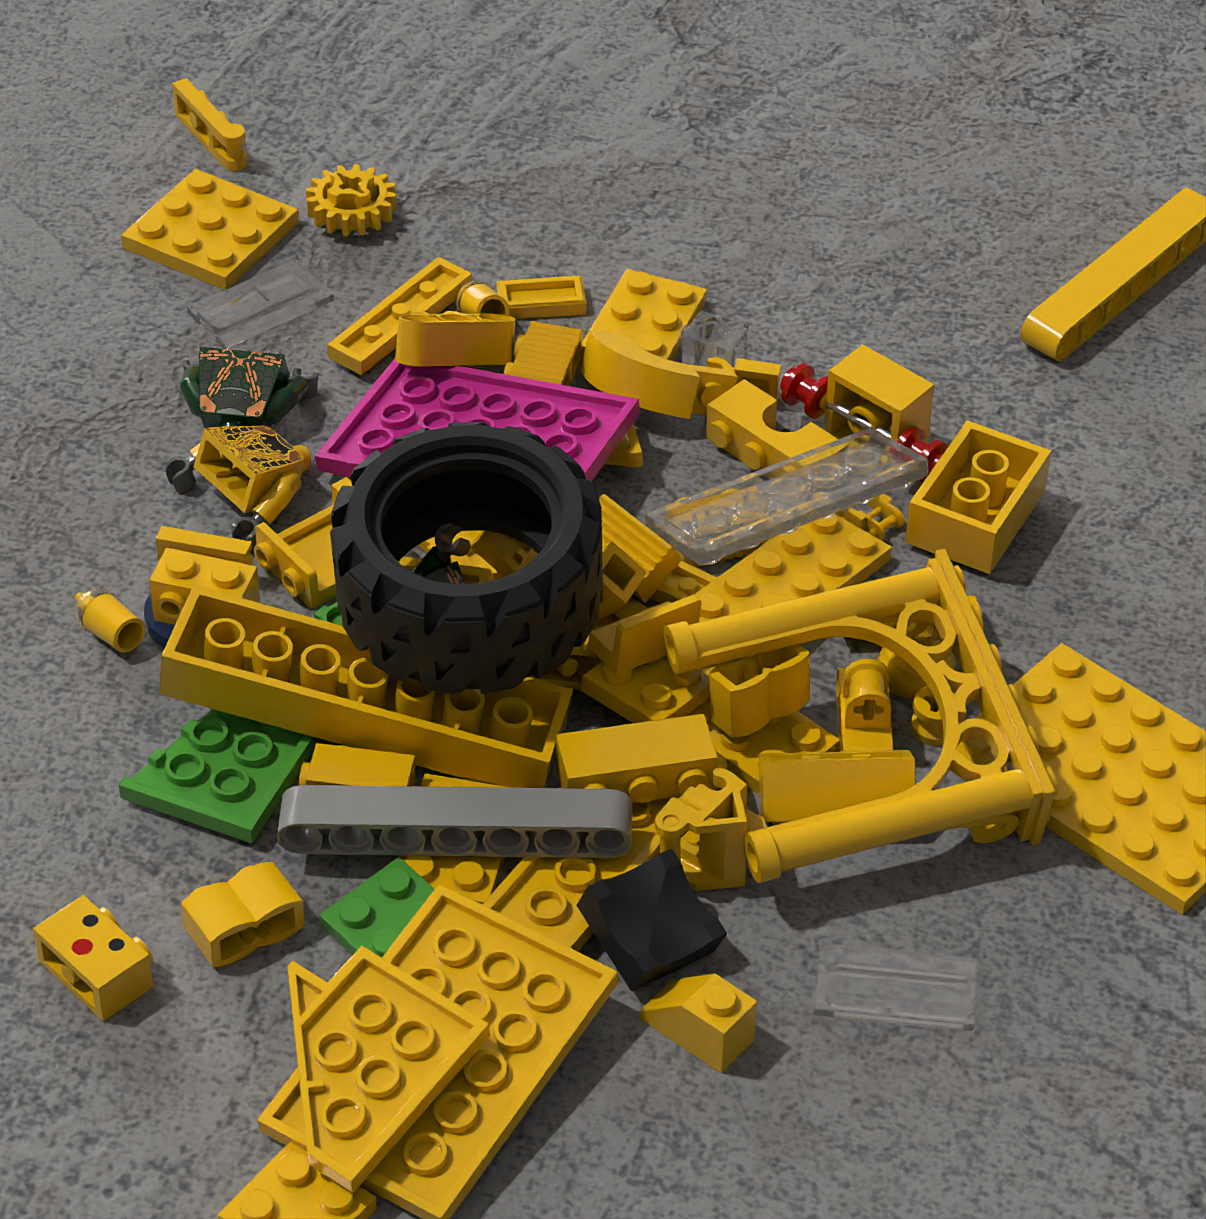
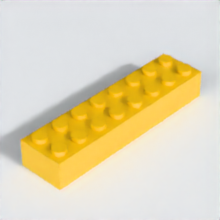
[159,585,573,788]

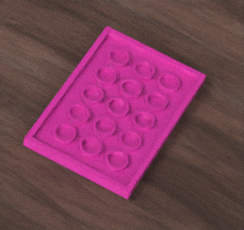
[315,359,640,482]

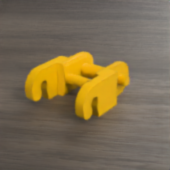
[835,486,905,541]

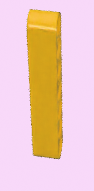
[1020,188,1206,361]

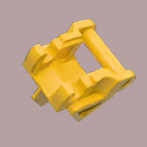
[655,768,766,892]

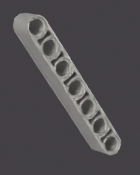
[277,785,633,858]

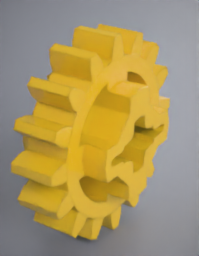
[306,164,397,236]

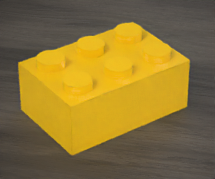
[905,420,1052,574]

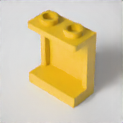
[254,477,352,610]

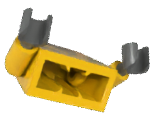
[165,426,311,554]

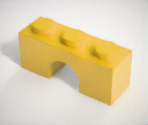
[706,379,845,503]

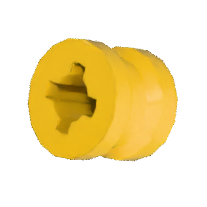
[911,686,960,747]

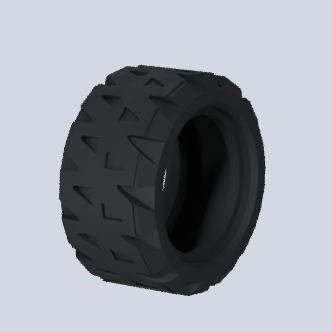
[330,422,603,694]

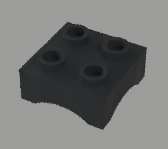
[576,848,727,991]

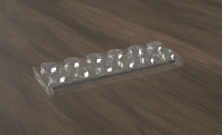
[645,427,928,566]

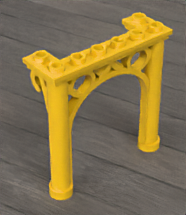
[663,549,1058,883]

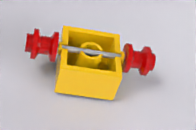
[780,344,948,483]

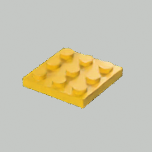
[121,168,299,291]

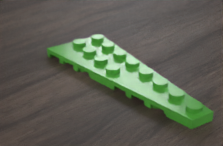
[119,602,343,843]

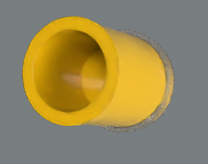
[456,280,510,316]
[75,589,146,653]

